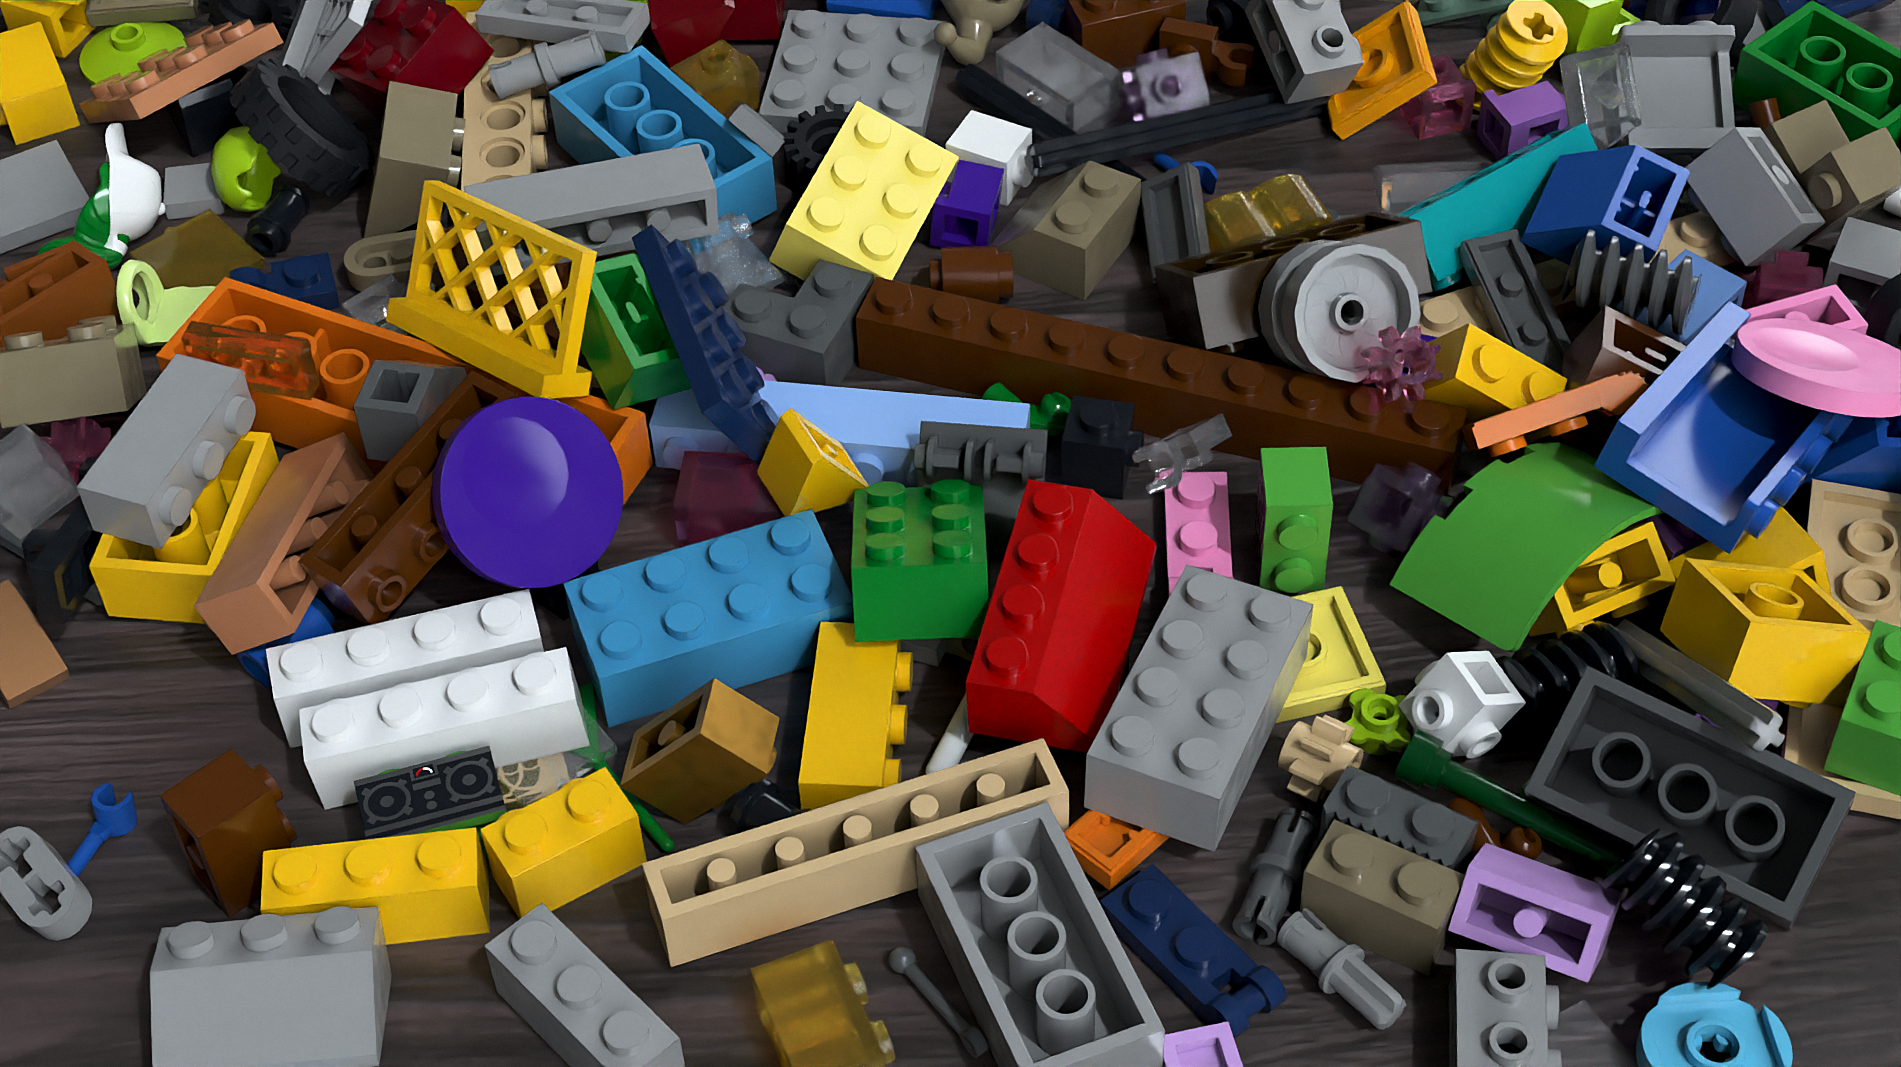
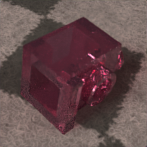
[1398,53,1476,140]

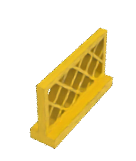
[386,180,597,399]

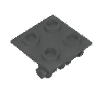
[914,421,1048,553]

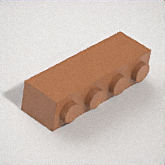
[194,432,375,655]

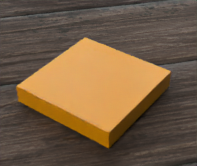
[1326,0,1438,141]

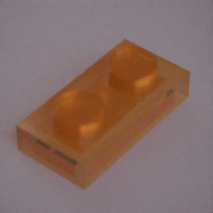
[181,321,320,400]

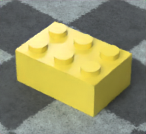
[769,101,959,281]

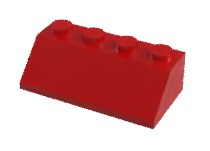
[966,479,1156,753]

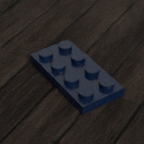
[632,224,779,466]

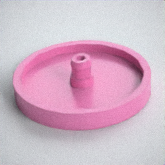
[1731,318,1901,418]

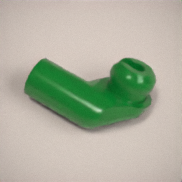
[981,382,1071,436]

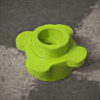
[1345,688,1411,755]

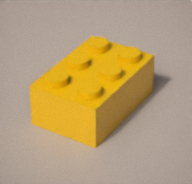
[89,431,279,624]

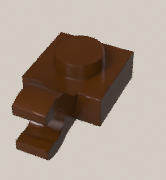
[1158,17,1255,87]

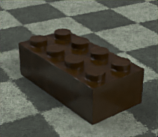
[1154,211,1432,354]

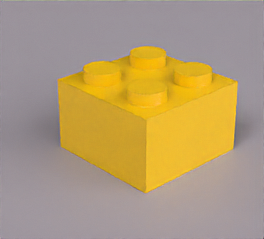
[1660,558,1871,709]

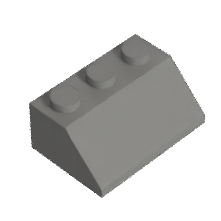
[150,906,392,1067]

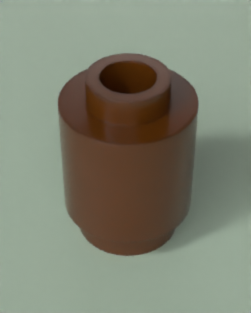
[930,245,1014,304]

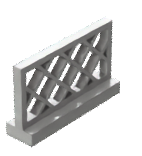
[279,0,372,95]

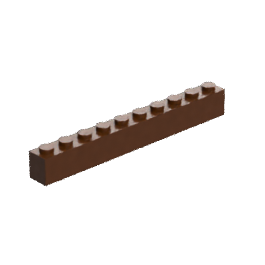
[855,277,1468,504]

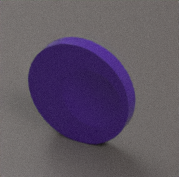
[432,396,623,589]

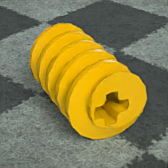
[1454,0,1568,111]

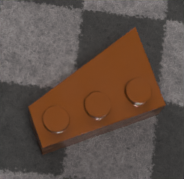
[0,240,122,347]

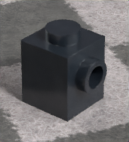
[1062,395,1145,500]

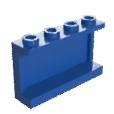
[1594,301,1855,554]

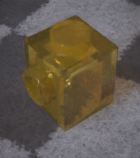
[670,39,760,119]

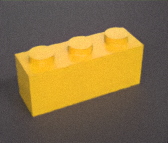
[798,621,913,810]
[260,827,490,945]

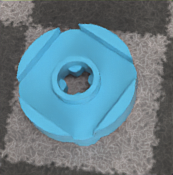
[1636,982,1793,1067]

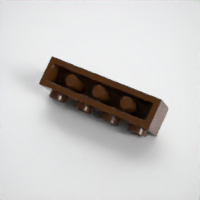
[298,371,518,626]

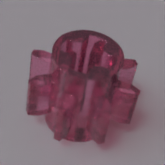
[1753,250,1823,306]
[1360,325,1443,404]
[36,417,111,492]

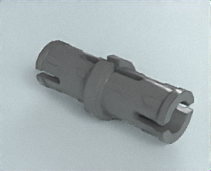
[1232,808,1320,946]

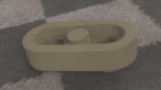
[344,228,446,293]

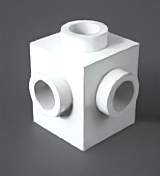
[1398,651,1526,758]

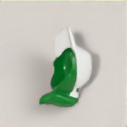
[37,123,166,271]

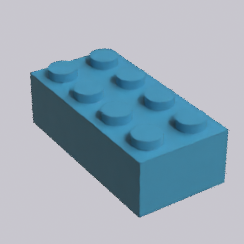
[549,45,777,256]
[563,509,854,728]

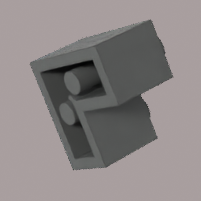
[723,259,874,387]

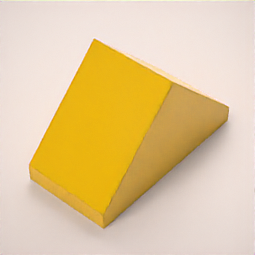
[757,408,869,517]

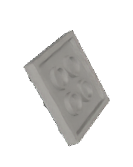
[758,10,947,137]

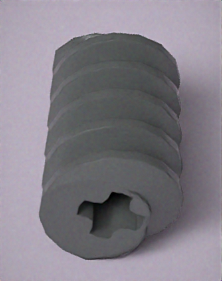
[1562,229,1702,335]

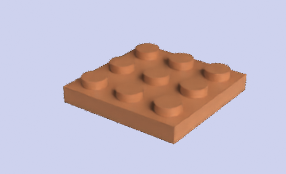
[79,19,284,124]

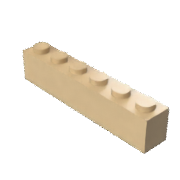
[642,738,1069,967]

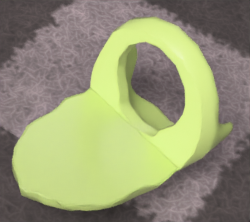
[116,260,216,348]

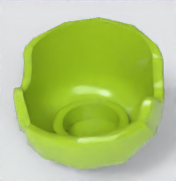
[211,126,282,212]

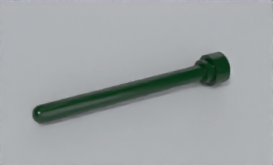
[1394,729,1629,871]

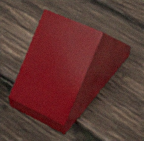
[648,0,735,87]

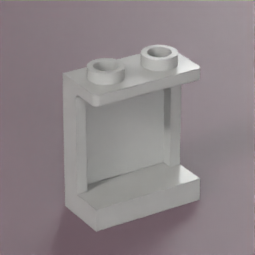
[1611,20,1735,168]

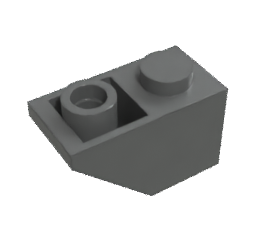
[354,360,467,462]

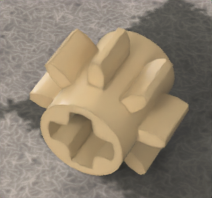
[1278,714,1363,803]

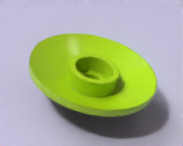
[79,21,187,85]

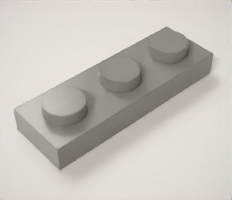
[475,0,651,53]

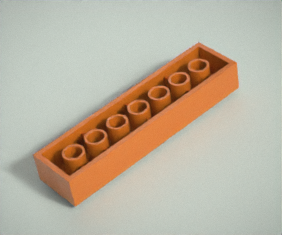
[156,277,653,506]

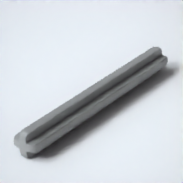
[1609,619,1785,752]

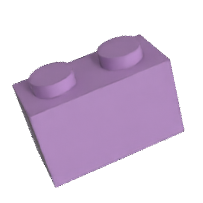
[1448,843,1623,983]

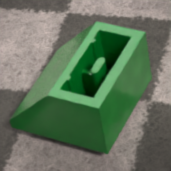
[580,253,692,410]

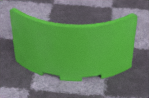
[1389,442,1665,652]

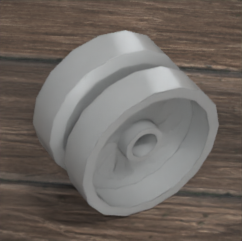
[1258,239,1421,383]

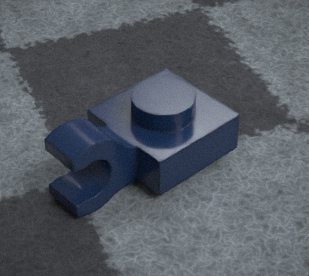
[229,252,340,310]

